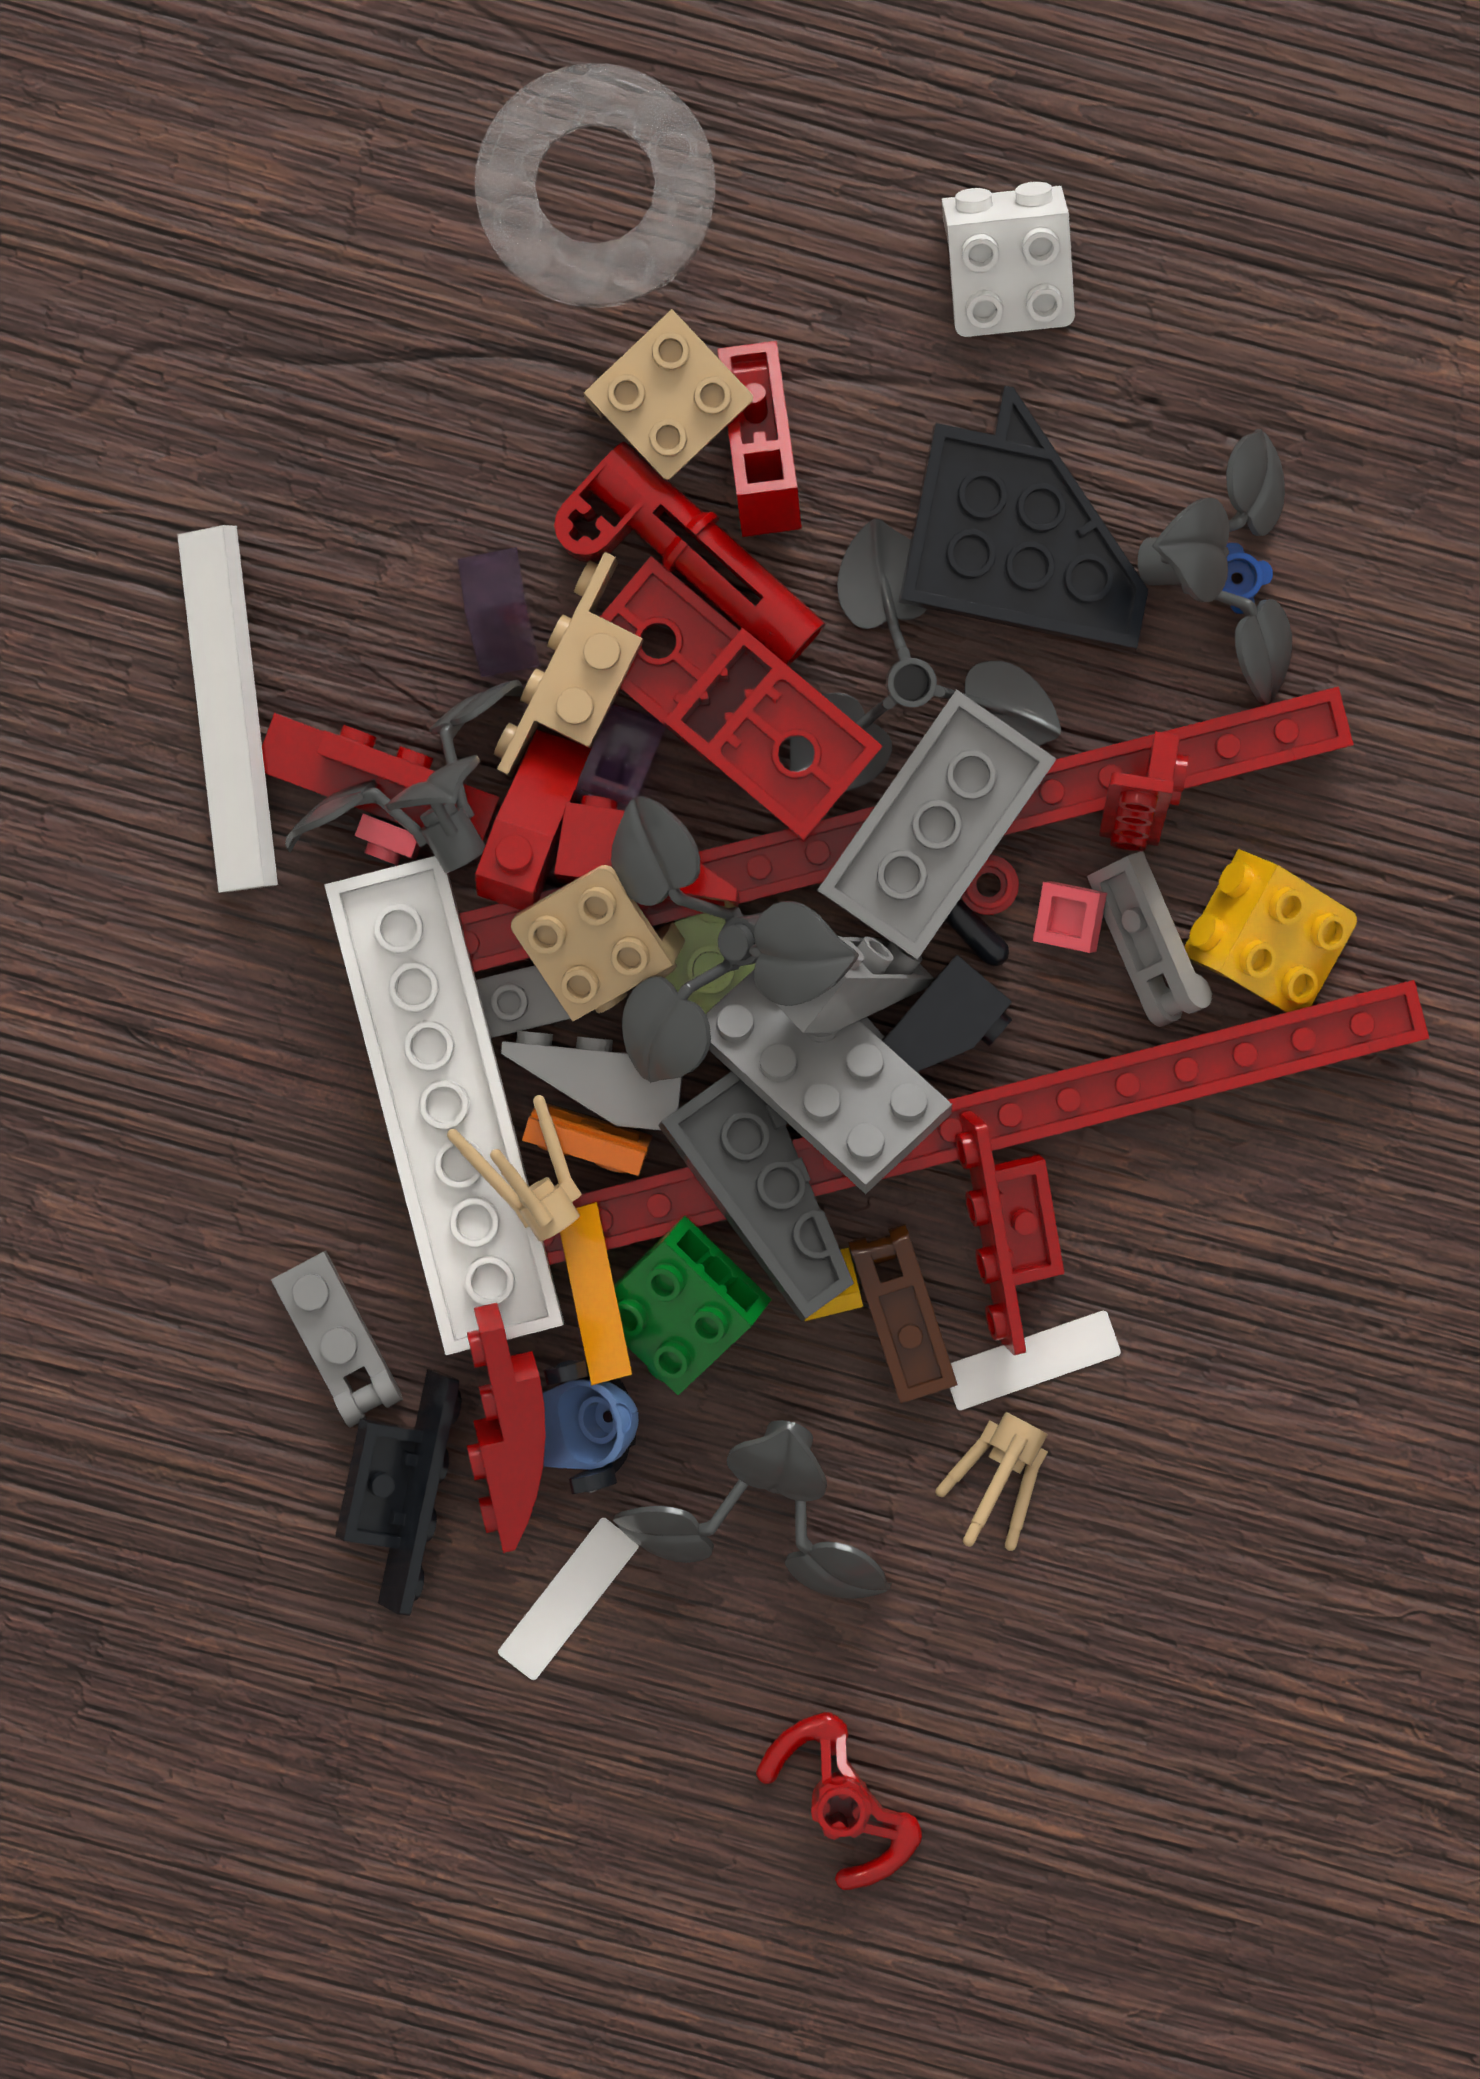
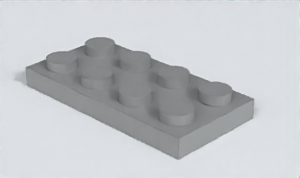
[817,689,1056,960]
[706,970,952,1194]

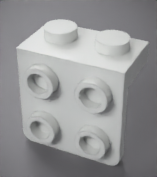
[942,182,1075,337]

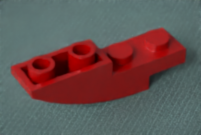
[466,1303,546,1553]

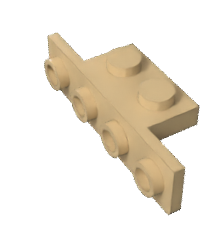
[494,552,644,778]

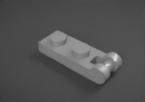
[1087,851,1212,1027]
[271,1251,403,1428]

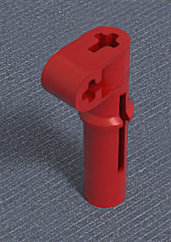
[554,442,826,666]

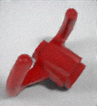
[756,1712,922,1890]

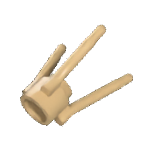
[447,1095,582,1242]
[935,1412,1048,1551]

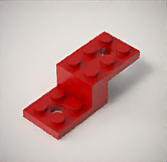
[600,556,883,841]

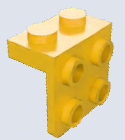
[1184,849,1357,1012]

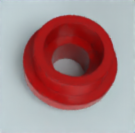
[961,855,1019,915]

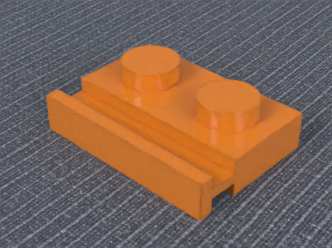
[522,1103,652,1176]

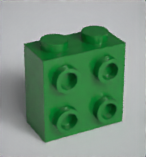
[614,1216,772,1395]

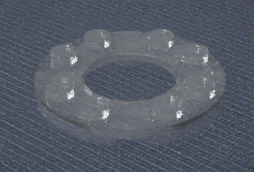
[475,63,716,308]

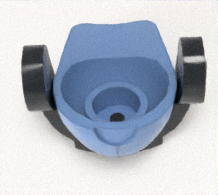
[543,1359,639,1494]

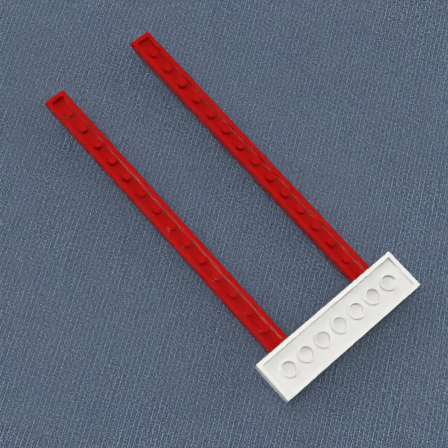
[324,686,1430,1355]

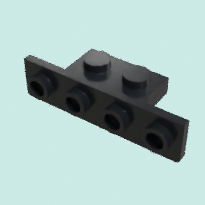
[335,1369,462,1616]

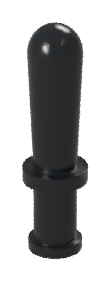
[945,899,1009,966]

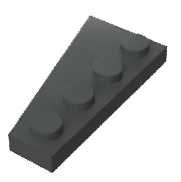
[658,1071,854,1322]

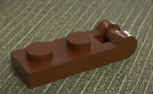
[848,1224,958,1404]

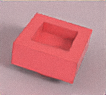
[354,813,421,866]
[1033,881,1107,953]

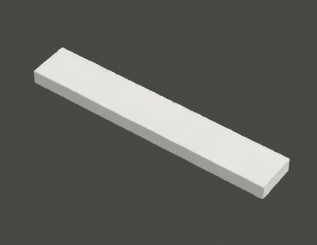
[177,525,278,893]

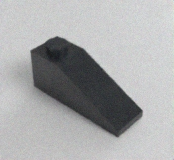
[883,955,1012,1072]

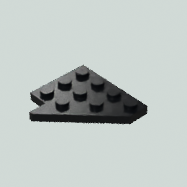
[899,386,1148,652]

